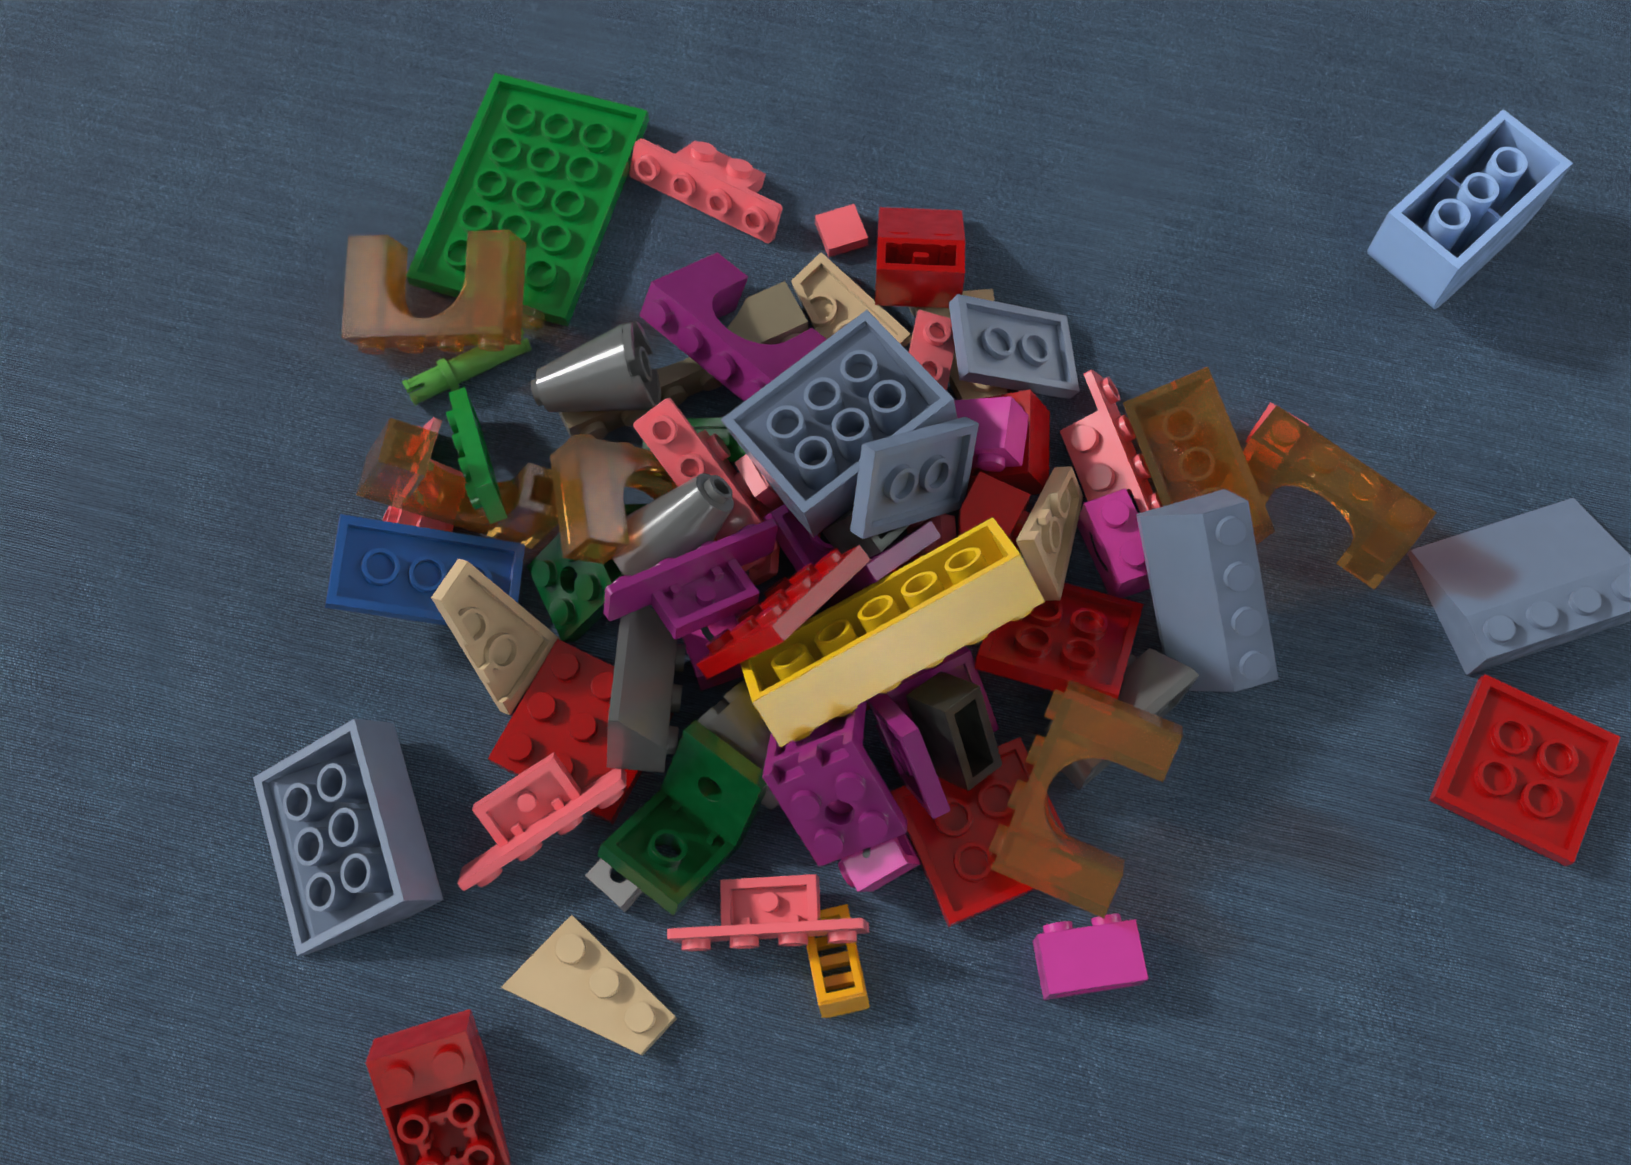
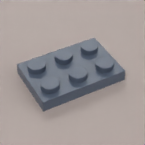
[949,294,1080,399]
[850,416,979,539]

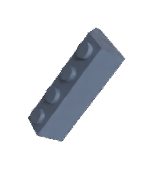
[1136,489,1278,692]

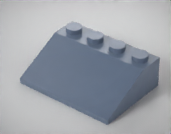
[721,310,958,537]
[1407,498,1631,676]
[253,718,443,956]

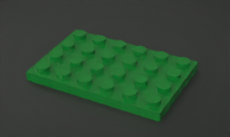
[406,73,649,327]

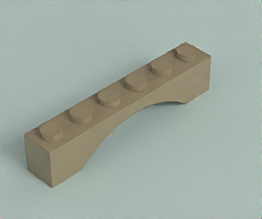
[558,281,808,447]

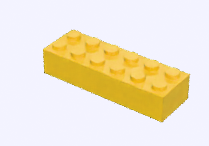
[740,517,1045,747]

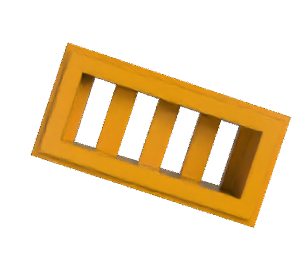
[806,904,870,1018]

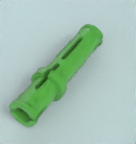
[402,325,532,406]

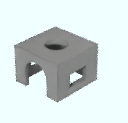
[585,859,643,912]

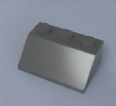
[607,606,686,772]
[1041,648,1199,791]

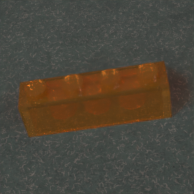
[1123,366,1275,545]

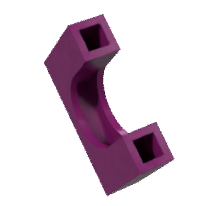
[639,252,827,401]

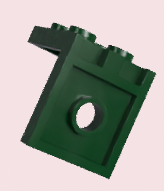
[527,504,647,643]
[597,720,768,916]

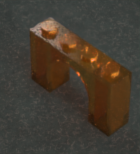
[341,230,526,354]
[1224,405,1437,590]
[356,417,573,549]
[550,434,718,564]
[988,680,1183,918]

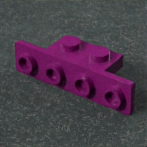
[604,519,778,640]

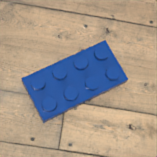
[325,514,525,626]

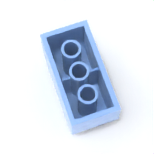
[1367,109,1573,309]

